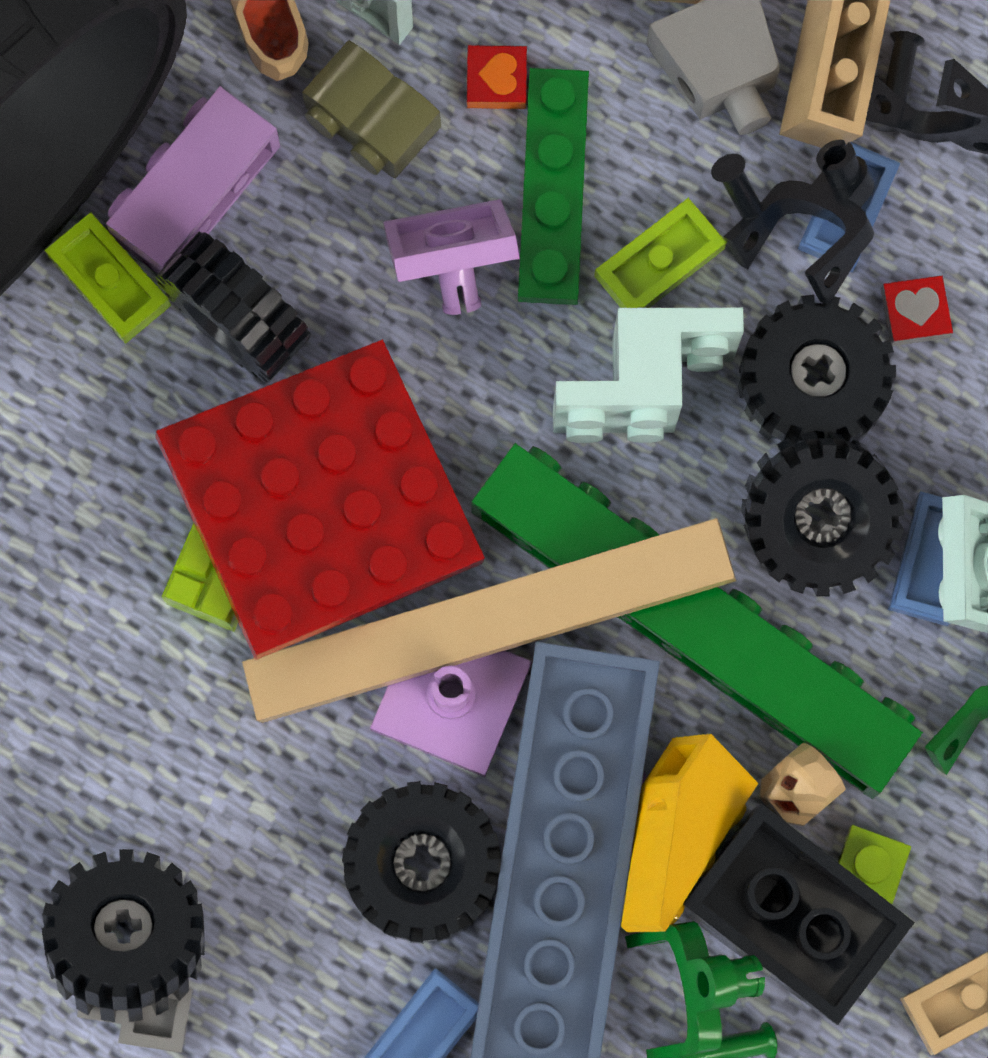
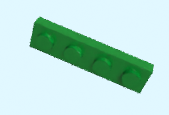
[518,68,589,305]

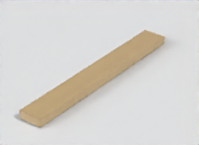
[242,518,737,723]

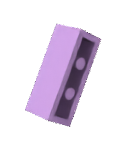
[106,86,280,274]

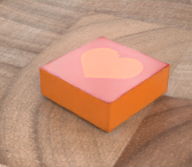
[467,45,527,109]

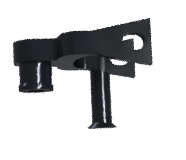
[865,31,988,154]
[711,139,875,305]

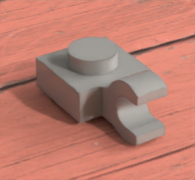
[77,988,193,1053]

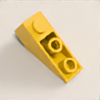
[621,734,758,932]

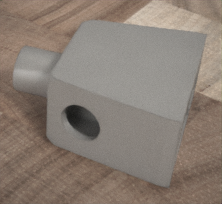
[646,0,780,135]

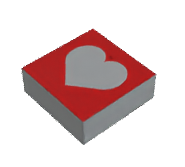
[881,275,953,346]

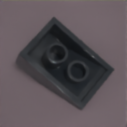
[683,803,915,1025]

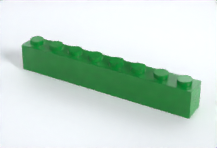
[471,443,923,799]

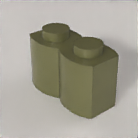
[302,40,441,179]

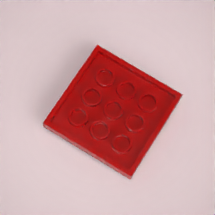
[156,339,485,660]

